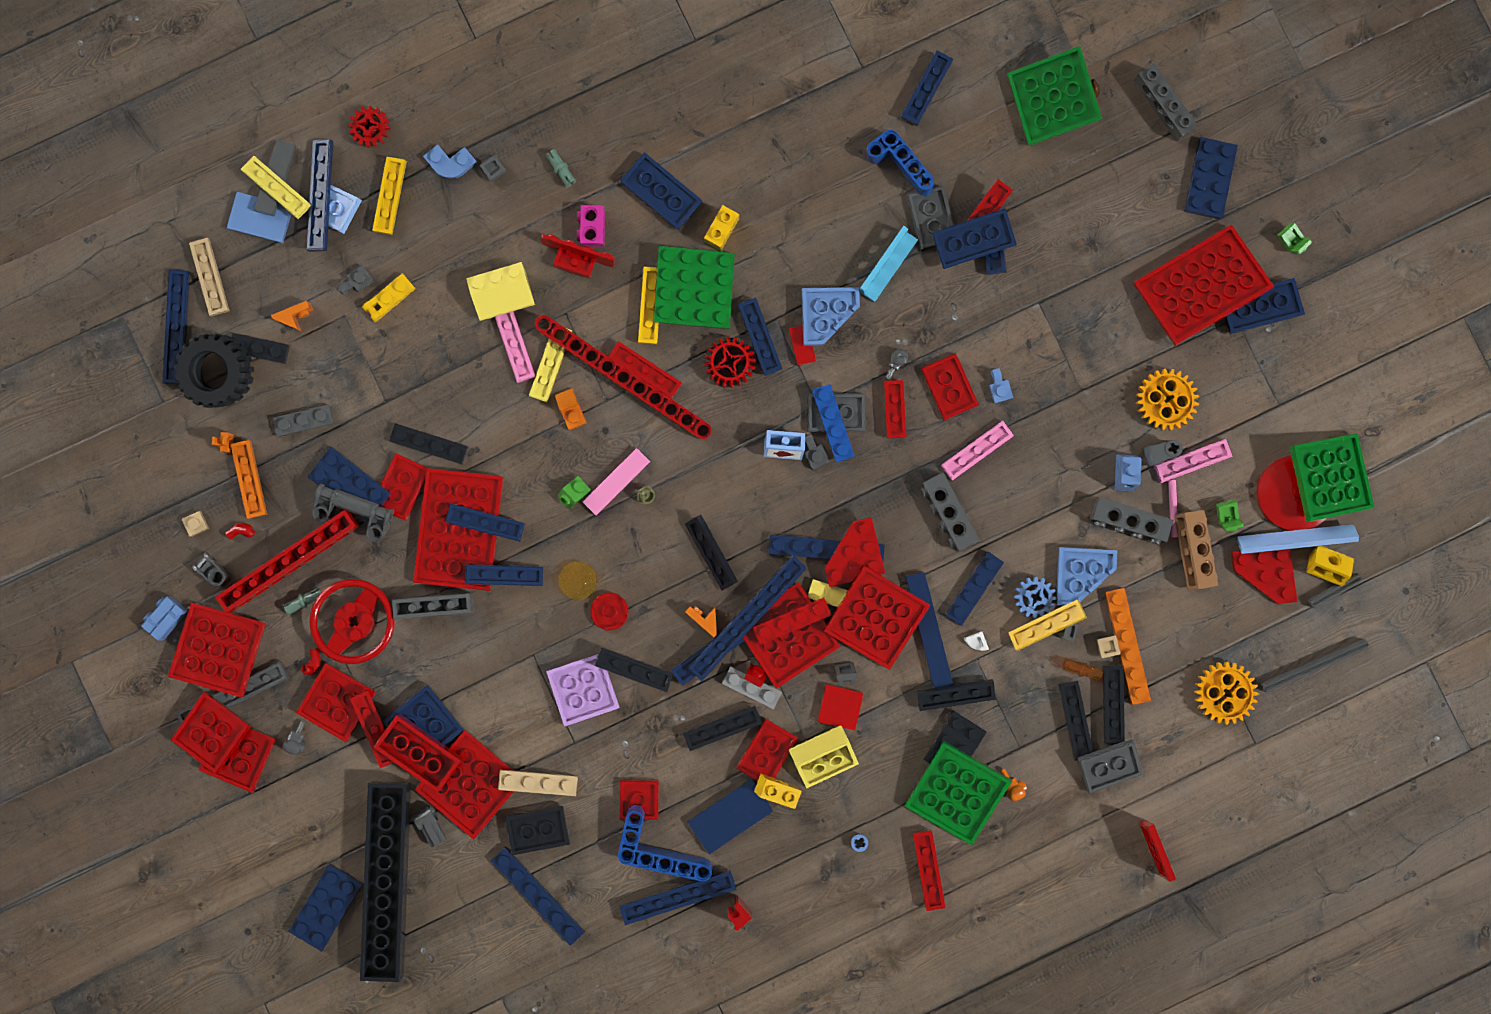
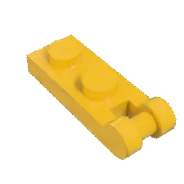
[362,273,416,322]

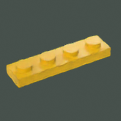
[372,157,407,235]
[638,267,659,345]
[1008,600,1087,651]

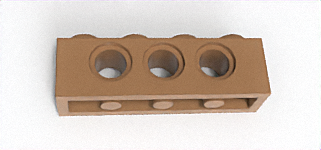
[1174,510,1218,591]

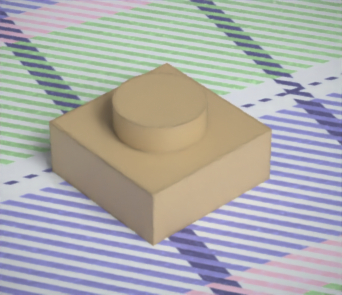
[182,511,209,537]
[1096,635,1120,658]

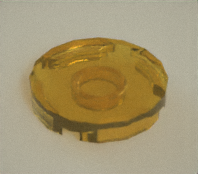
[559,561,598,600]

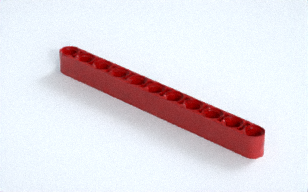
[535,315,712,440]

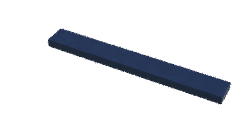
[688,555,807,681]

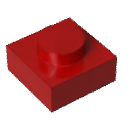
[744,664,767,688]

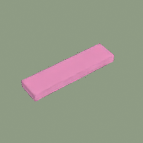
[495,311,535,383]
[940,421,1014,481]
[1153,439,1233,483]
[583,448,650,516]

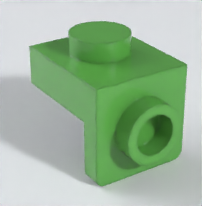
[1277,222,1312,254]
[557,476,591,510]
[1216,499,1244,532]

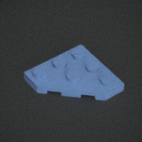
[801,287,860,346]
[1056,547,1117,605]

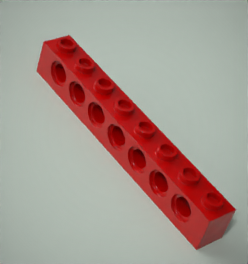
[215,510,360,613]

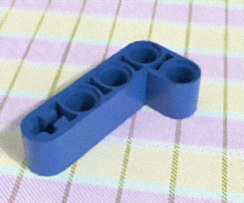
[867,130,934,196]

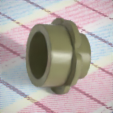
[637,486,655,504]

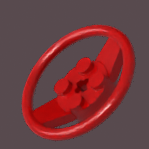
[310,579,395,664]

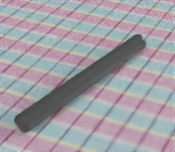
[1261,639,1369,692]

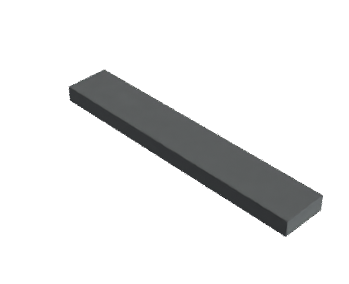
[176,661,289,724]

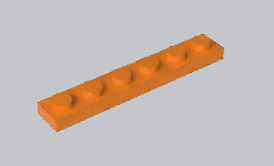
[1104,588,1151,705]

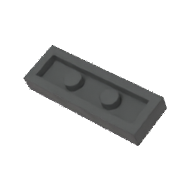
[273,405,335,437]

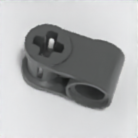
[1143,440,1183,466]
[192,552,231,587]

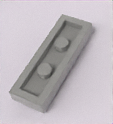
[722,666,782,709]

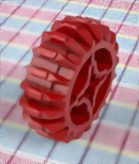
[704,337,756,389]

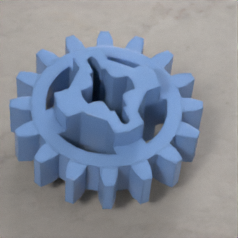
[1013,577,1057,618]

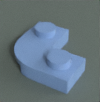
[423,145,477,178]

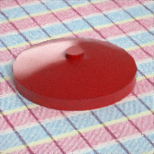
[1256,455,1326,531]

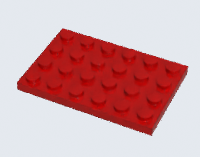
[1133,224,1274,346]
[413,468,504,591]

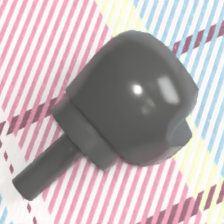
[886,349,909,380]
[283,721,306,755]

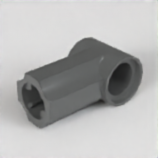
[412,805,447,848]

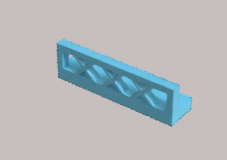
[859,226,918,302]

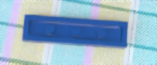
[812,384,855,463]

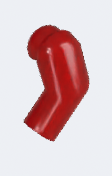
[301,648,321,675]

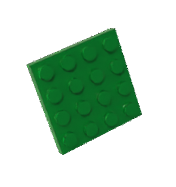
[1007,46,1103,146]
[653,246,735,329]
[1290,433,1375,522]
[905,741,1012,845]

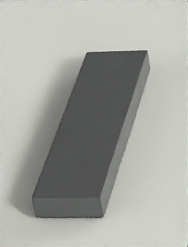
[254,140,296,216]

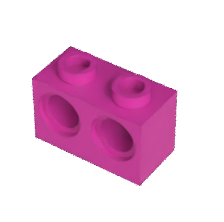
[577,205,605,247]

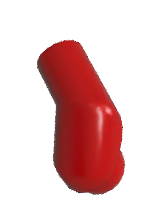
[225,523,255,540]

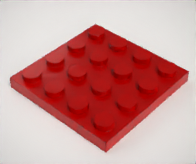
[824,565,930,670]
[743,582,841,689]
[168,603,266,698]
[415,730,514,840]

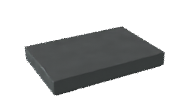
[907,186,954,250]
[808,394,866,432]
[1078,739,1143,794]

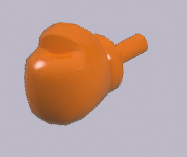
[1001,769,1027,801]

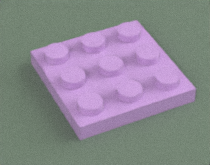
[546,654,620,727]

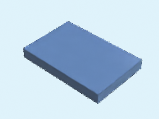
[227,192,291,244]

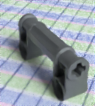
[312,483,394,542]

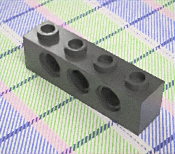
[1134,63,1198,141]
[920,472,979,551]
[1090,497,1174,545]
[392,593,474,619]

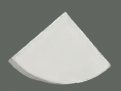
[964,631,989,651]

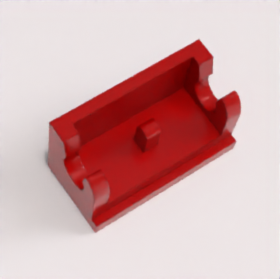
[728,896,752,931]

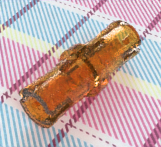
[1062,658,1103,681]

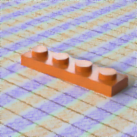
[230,440,268,519]

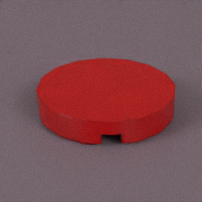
[590,592,629,631]

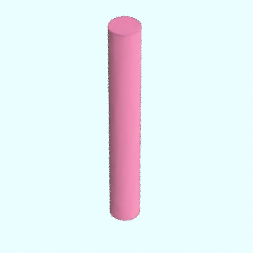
[1168,480,1178,538]

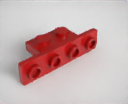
[541,234,615,279]

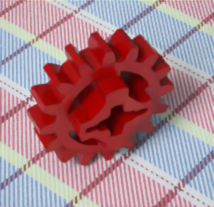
[348,105,391,148]

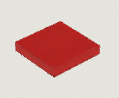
[817,684,864,731]
[619,780,659,820]

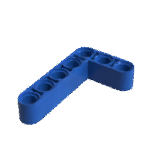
[618,805,712,881]

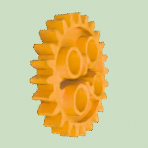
[1136,369,1199,431]
[1194,662,1259,725]

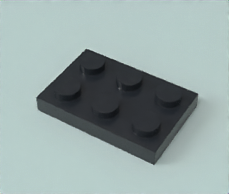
[923,711,987,764]
[505,806,570,856]

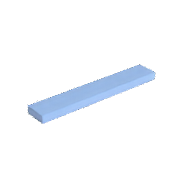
[1237,524,1359,554]

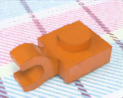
[212,432,234,453]

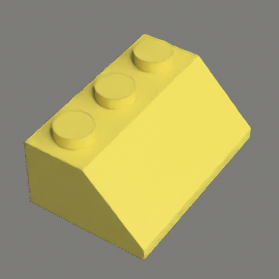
[466,262,535,321]
[789,725,859,789]

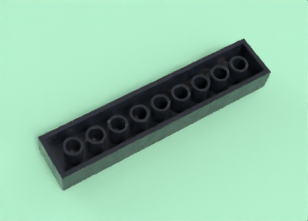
[360,781,411,982]

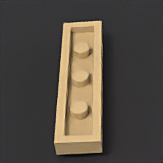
[189,238,230,317]
[498,770,578,796]

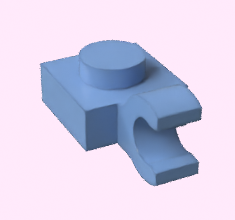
[989,368,1013,404]

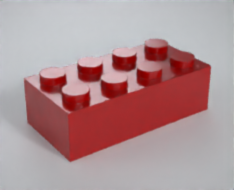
[373,714,463,793]

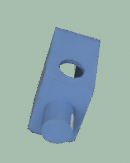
[1115,454,1142,491]

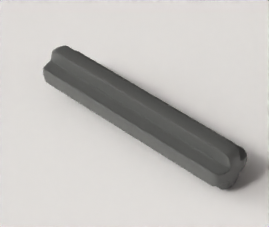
[1308,573,1362,608]

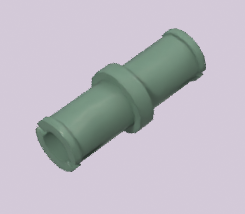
[546,149,576,187]
[283,587,322,615]

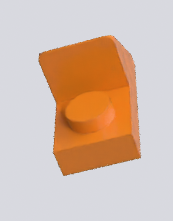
[271,301,314,332]
[555,388,587,431]
[685,606,717,637]

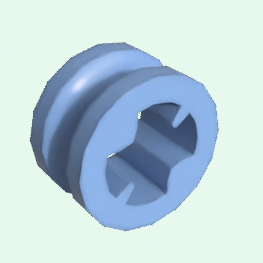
[851,834,868,852]

